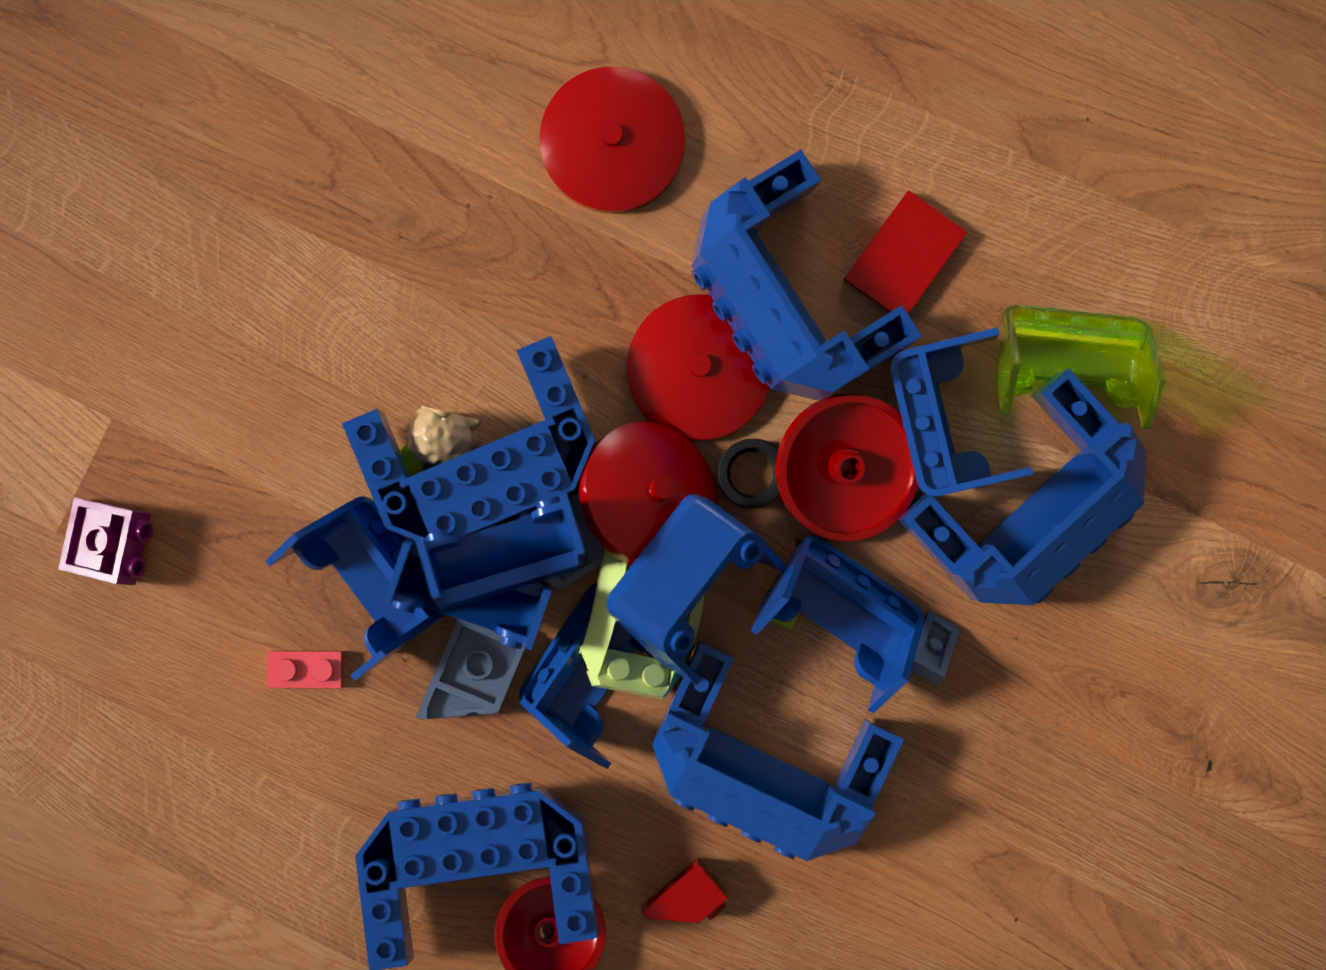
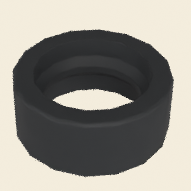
[717,439,780,508]

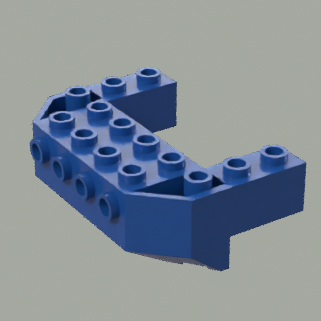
[691,149,922,401]
[342,336,597,542]
[898,368,1146,605]
[652,640,904,861]
[355,782,599,970]

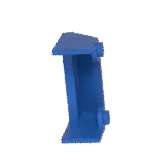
[890,327,1033,496]
[415,493,585,610]
[607,494,787,685]
[265,496,445,681]
[751,535,925,714]
[383,538,551,650]
[519,583,650,769]

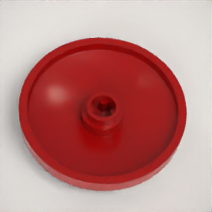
[540,66,685,213]
[627,294,770,441]
[776,393,918,542]
[579,422,718,565]

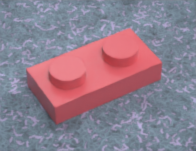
[267,650,344,688]

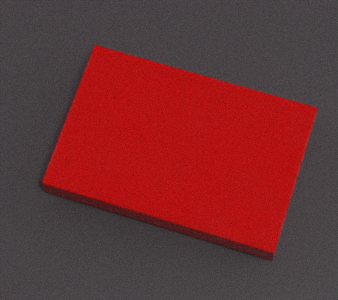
[843,190,967,314]

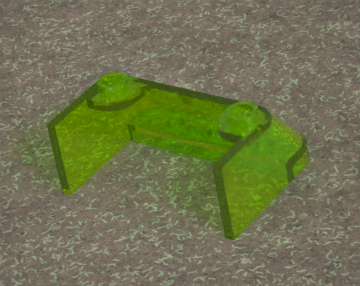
[996,305,1166,429]

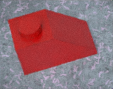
[642,858,727,923]

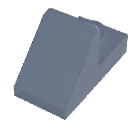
[911,611,960,686]

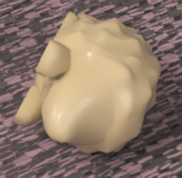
[406,406,481,467]

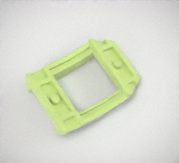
[579,549,705,699]

